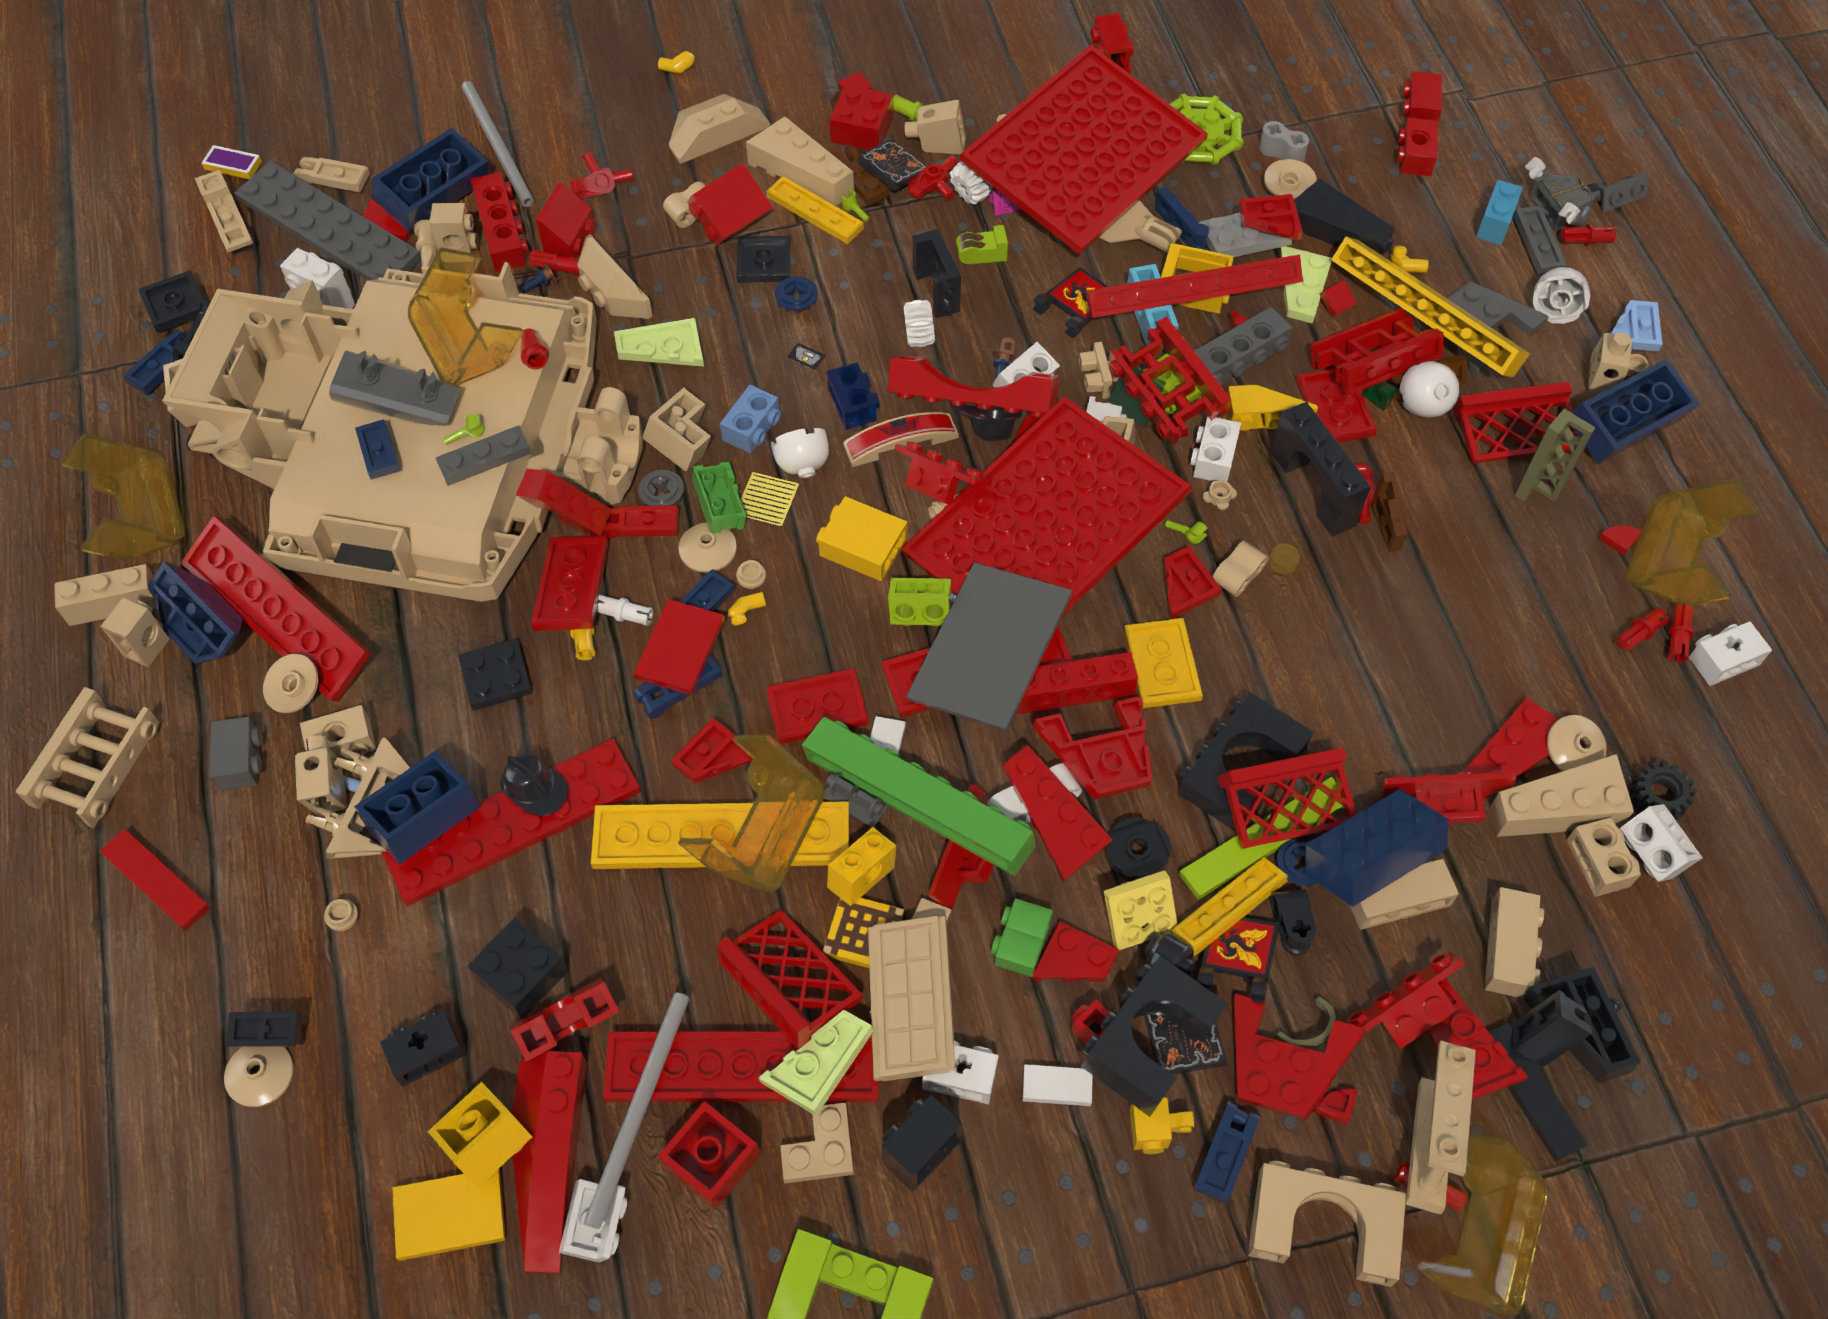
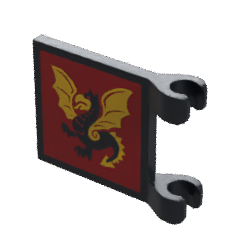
[1033,267,1108,338]
[1197,917,1279,1004]

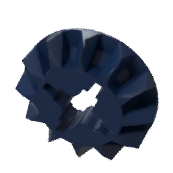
[775,276,818,314]
[1277,838,1318,888]

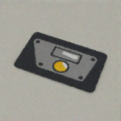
[787,343,825,370]

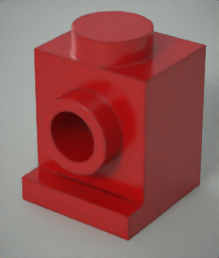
[1071,999,1110,1045]

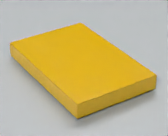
[1124,618,1203,708]
[392,1169,506,1261]

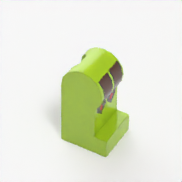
[956,225,1008,264]

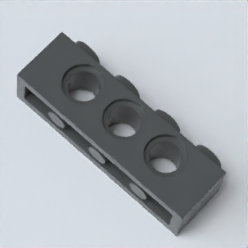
[1194,307,1293,386]

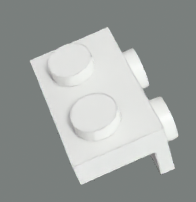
[559,1179,627,1263]

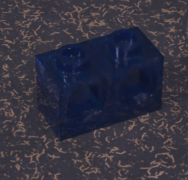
[826,362,880,430]

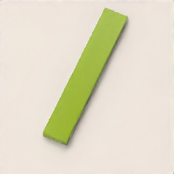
[1179,777,1344,900]

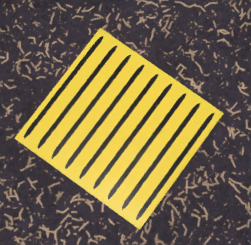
[740,472,799,526]

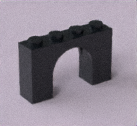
[1271,401,1371,537]
[1178,692,1314,833]
[1081,956,1228,1117]

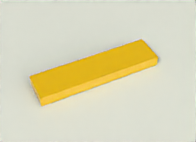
[767,176,864,244]
[1171,857,1288,956]

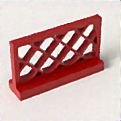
[1453,382,1578,464]
[1217,748,1357,850]
[717,910,863,1049]

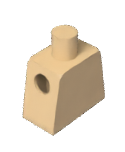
[905,100,966,155]

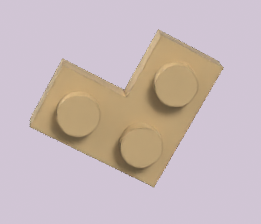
[780,1103,854,1184]

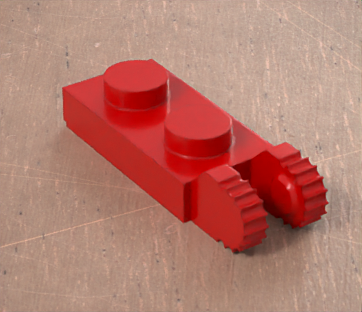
[597,505,679,538]

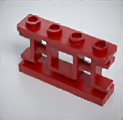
[1310,307,1444,395]
[1109,316,1231,446]

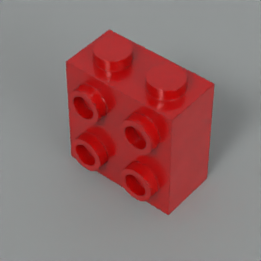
[1090,13,1134,74]

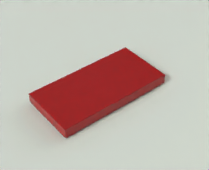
[531,535,609,631]

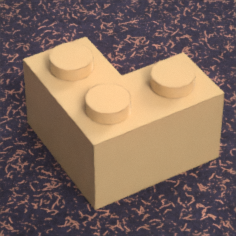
[642,388,711,472]

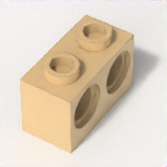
[1567,817,1641,897]

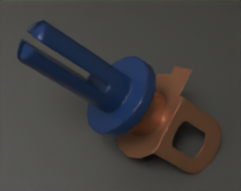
[519,264,566,293]
[992,337,1015,380]

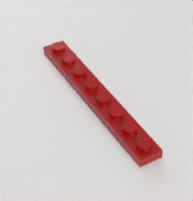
[1086,254,1303,318]

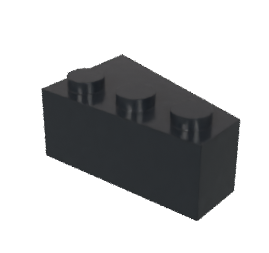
[1523,967,1641,1083]

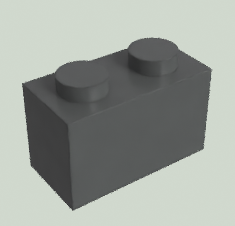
[209,717,263,791]

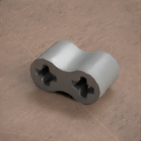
[1259,121,1309,163]

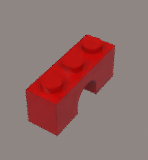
[516,468,612,536]
[510,978,619,1062]

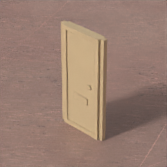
[868,916,956,1081]

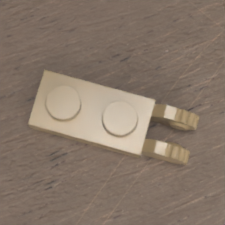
[293,157,370,192]

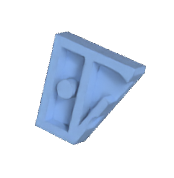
[1611,300,1663,352]

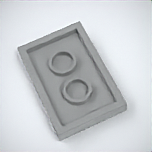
[1199,212,1292,257]

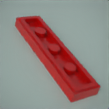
[99,828,211,931]

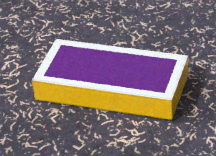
[202,145,262,179]

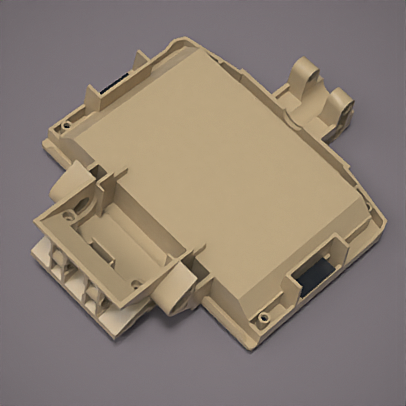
[162,251,643,602]

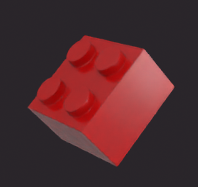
[830,84,894,150]
[658,1101,761,1210]

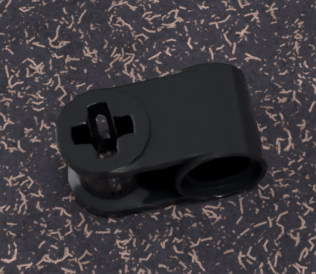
[1271,889,1316,956]

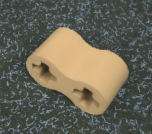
[663,182,706,228]
[1213,540,1269,597]

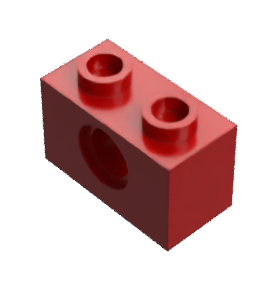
[1397,117,1438,177]

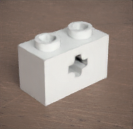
[1689,622,1772,686]
[922,1041,999,1104]

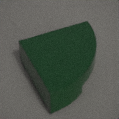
[1362,382,1396,411]

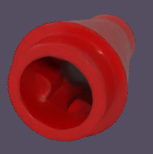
[520,328,549,369]

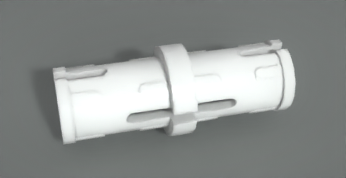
[596,594,653,627]

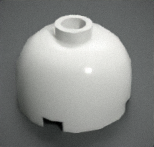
[1533,267,1590,324]
[1400,361,1459,418]
[771,428,829,478]

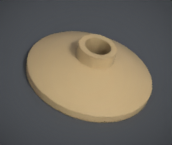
[1264,159,1317,199]
[679,522,737,573]
[263,654,318,713]
[1547,715,1606,771]
[224,1047,294,1107]

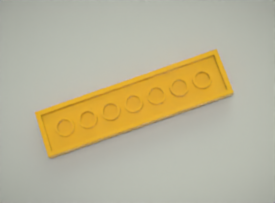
[591,802,849,869]

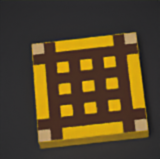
[823,898,904,969]

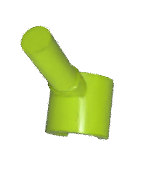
[840,189,870,222]
[443,414,484,445]
[1165,520,1207,544]

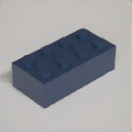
[372,128,488,232]
[1571,359,1700,464]
[1306,789,1449,907]

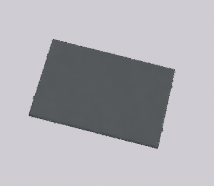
[906,563,1073,731]

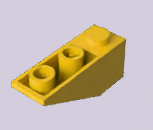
[1226,385,1318,431]

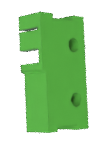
[691,462,746,534]

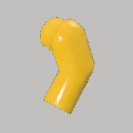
[658,51,695,74]
[1390,246,1428,273]
[728,592,766,626]

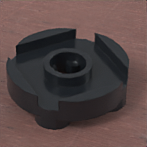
[1106,817,1171,882]

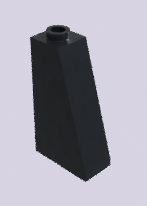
[1294,179,1395,254]

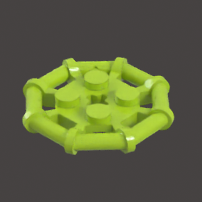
[1170,93,1244,165]

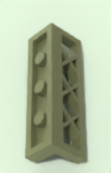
[1515,409,1595,502]

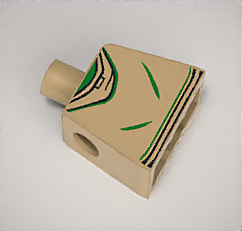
[1586,332,1632,397]
[295,735,348,815]

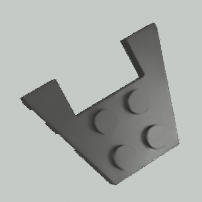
[1447,281,1549,377]

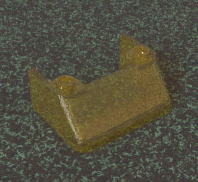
[408,247,523,386]
[60,433,185,561]
[1626,478,1760,605]
[678,734,824,892]
[1418,1134,1547,1316]

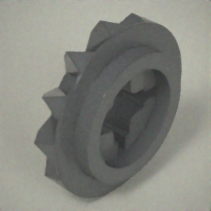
[638,470,685,506]

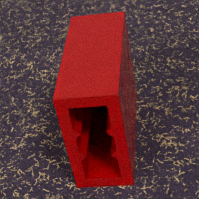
[687,163,773,246]

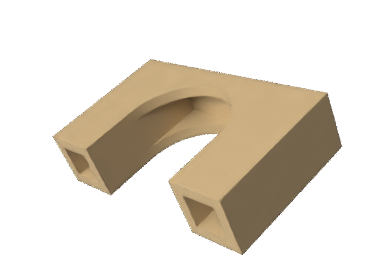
[1248,1161,1406,1287]

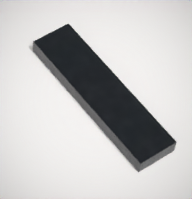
[1489,1023,1588,1162]

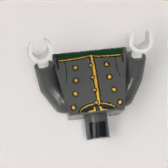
[1525,157,1600,233]

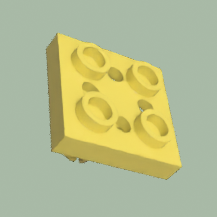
[1104,870,1177,951]

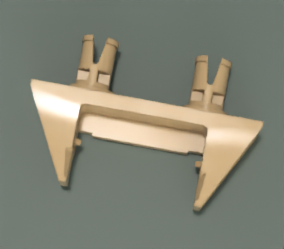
[305,737,409,859]

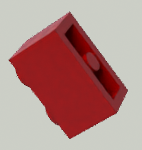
[1402,71,1442,121]

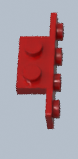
[894,441,992,504]
[1382,770,1516,824]
[929,785,993,910]
[1347,952,1465,1049]

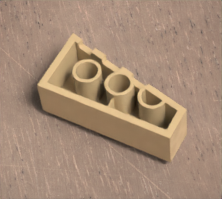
[746,117,854,206]
[1489,754,1634,837]

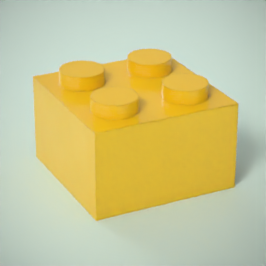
[427,1082,532,1188]

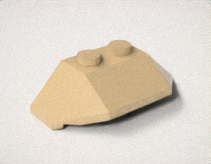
[669,94,770,164]
[578,234,653,319]

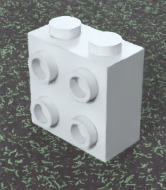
[280,248,355,309]

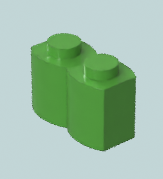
[991,898,1053,977]

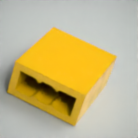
[816,496,908,582]

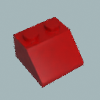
[536,182,597,258]

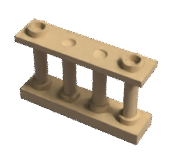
[16,687,159,828]
[1406,1041,1476,1215]

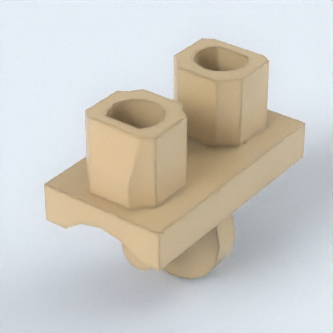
[1078,342,1121,399]

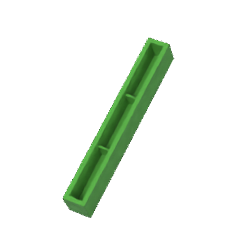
[802,717,1036,876]

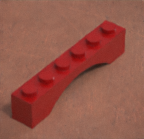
[888,355,1060,417]

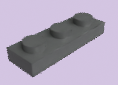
[1513,206,1567,275]
[435,425,531,486]

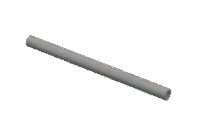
[462,81,534,207]
[583,993,690,1229]

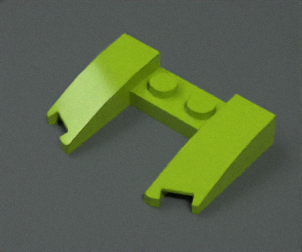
[767,1229,933,1319]

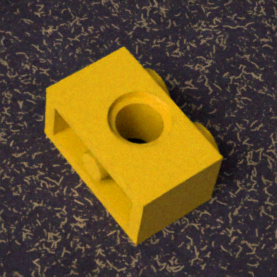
[827,827,897,906]

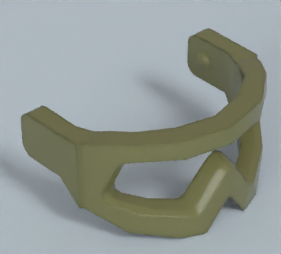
[1276,996,1336,1053]

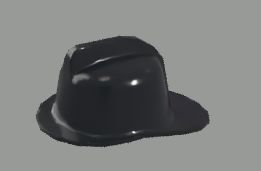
[956,405,1023,441]
[500,754,568,816]

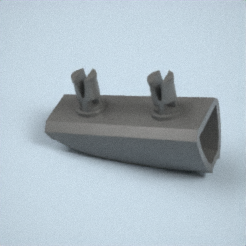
[329,350,461,426]

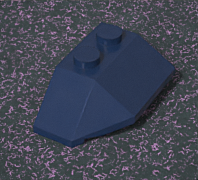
[149,561,243,664]

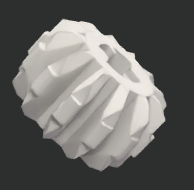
[950,161,993,205]
[904,299,935,347]

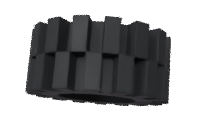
[1629,761,1696,820]

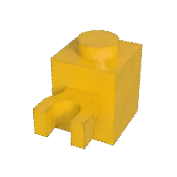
[1129,1098,1194,1154]

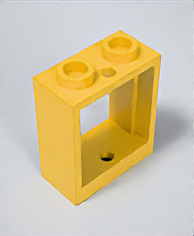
[1161,243,1234,314]

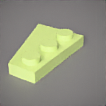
[1279,246,1332,323]
[614,318,704,367]
[758,1010,874,1116]

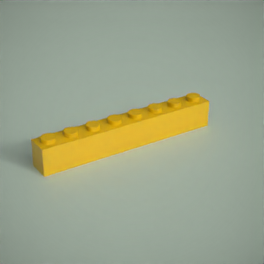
[1331,237,1530,377]

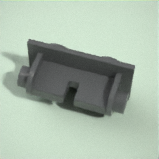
[1595,172,1649,213]
[821,773,890,828]

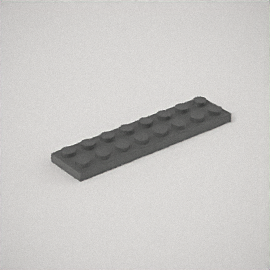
[234,160,421,281]

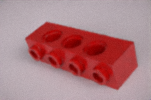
[470,172,529,272]
[1015,652,1138,715]

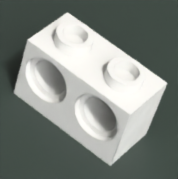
[993,342,1060,387]
[1190,417,1241,482]
[1620,804,1703,882]

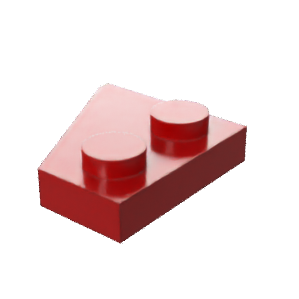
[1239,194,1303,240]
[1163,546,1222,619]
[671,718,758,784]
[1032,922,1119,982]

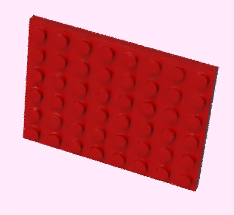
[959,45,1208,255]
[901,396,1192,618]

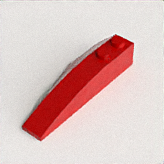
[512,1051,588,1274]

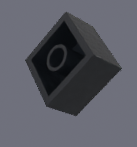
[467,918,569,1020]
[881,1095,962,1193]

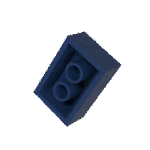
[354,751,480,865]

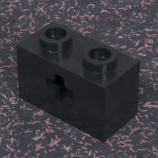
[380,1010,466,1087]

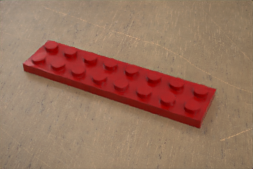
[181,516,372,702]
[381,739,641,907]
[603,1032,879,1102]

